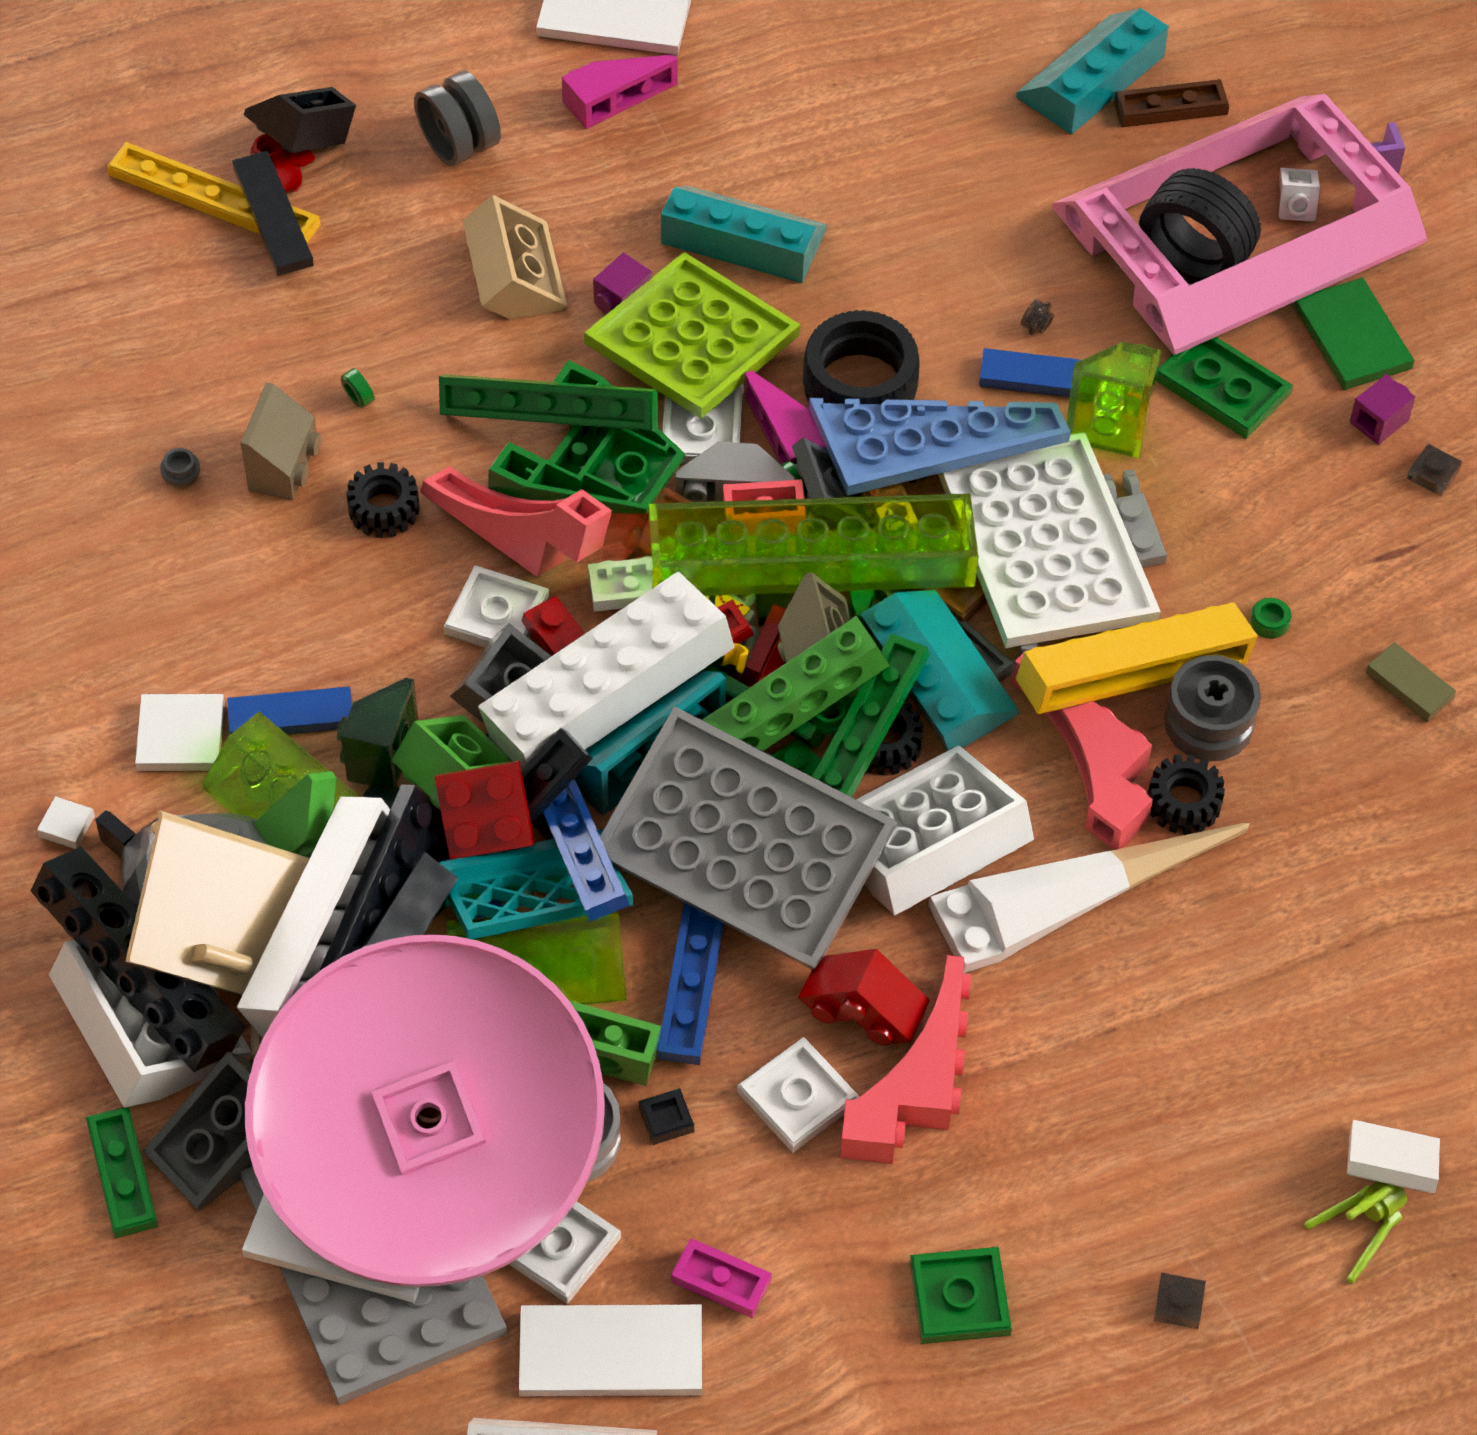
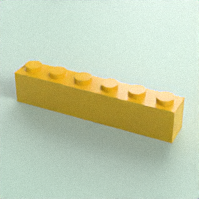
[1016,602,1258,714]

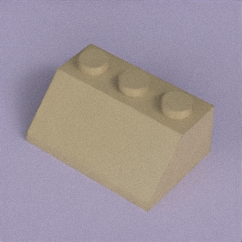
[462,195,568,319]

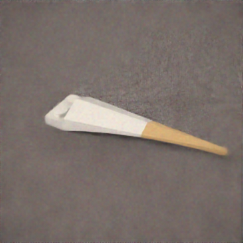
[928,823,1250,973]

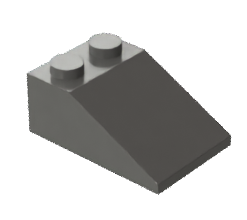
[450,623,551,723]
[143,1051,254,1210]

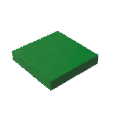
[909,1247,1012,1344]

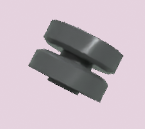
[414,70,501,166]
[1164,655,1261,761]

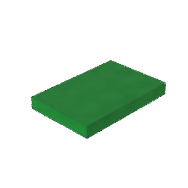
[1293,277,1415,390]
[1154,337,1293,439]

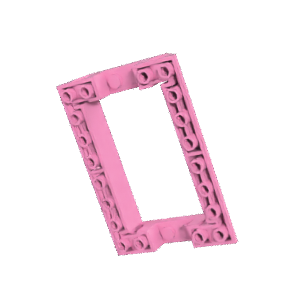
[1052,94,1427,355]

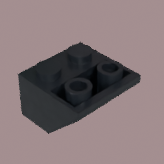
[244,87,356,153]

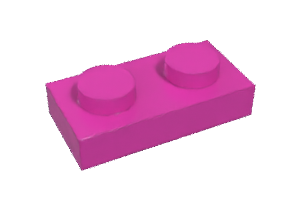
[671,1238,772,1318]

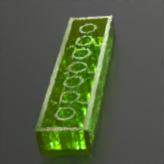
[648,493,979,596]

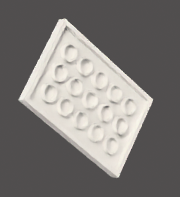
[938,432,1161,648]

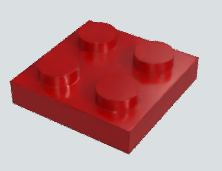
[434,760,535,860]

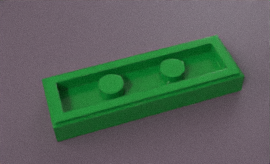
[86,1107,159,1239]

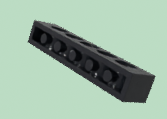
[30,847,246,1072]

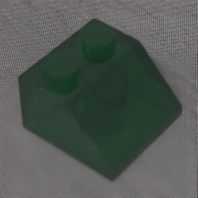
[337,678,419,786]

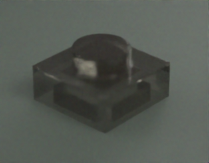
[1407,444,1462,496]
[1153,1273,1206,1329]

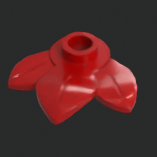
[250,134,315,193]

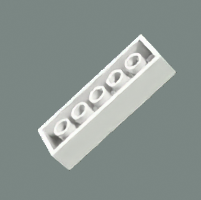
[478,571,735,770]
[237,796,390,1038]

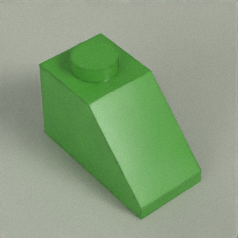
[253,771,337,858]

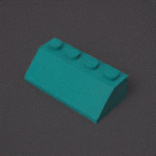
[1016,8,1169,135]
[661,185,827,283]
[861,590,1020,751]
[574,671,726,816]

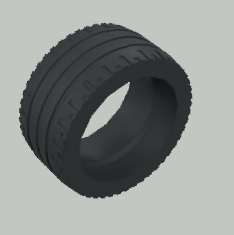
[1139,168,1261,284]
[803,310,920,404]

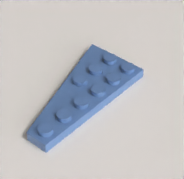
[809,398,1071,496]

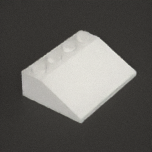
[856,745,1034,916]
[49,940,251,1108]

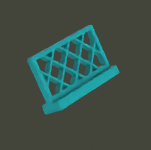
[439,829,633,939]

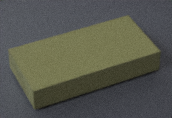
[1366,642,1456,722]

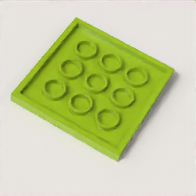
[584,252,801,419]

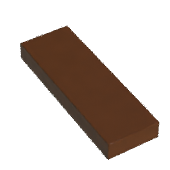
[1113,79,1229,127]

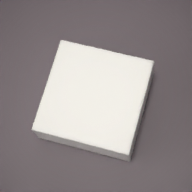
[37,796,95,849]

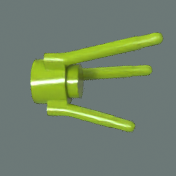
[1304,1182,1407,1284]

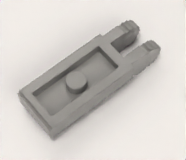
[1103,469,1167,568]

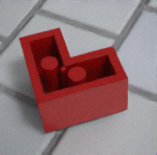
[798,949,930,1046]

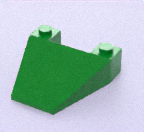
[488,360,685,514]

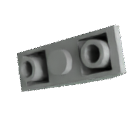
[676,442,794,504]

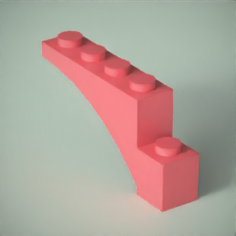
[421,466,612,577]
[1012,653,1153,850]
[840,955,971,1164]

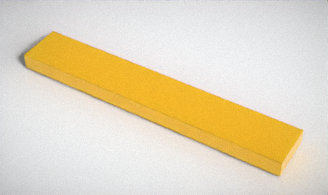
[107,142,321,244]

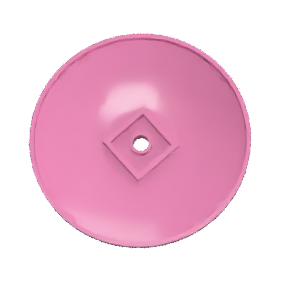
[245,934,605,1287]

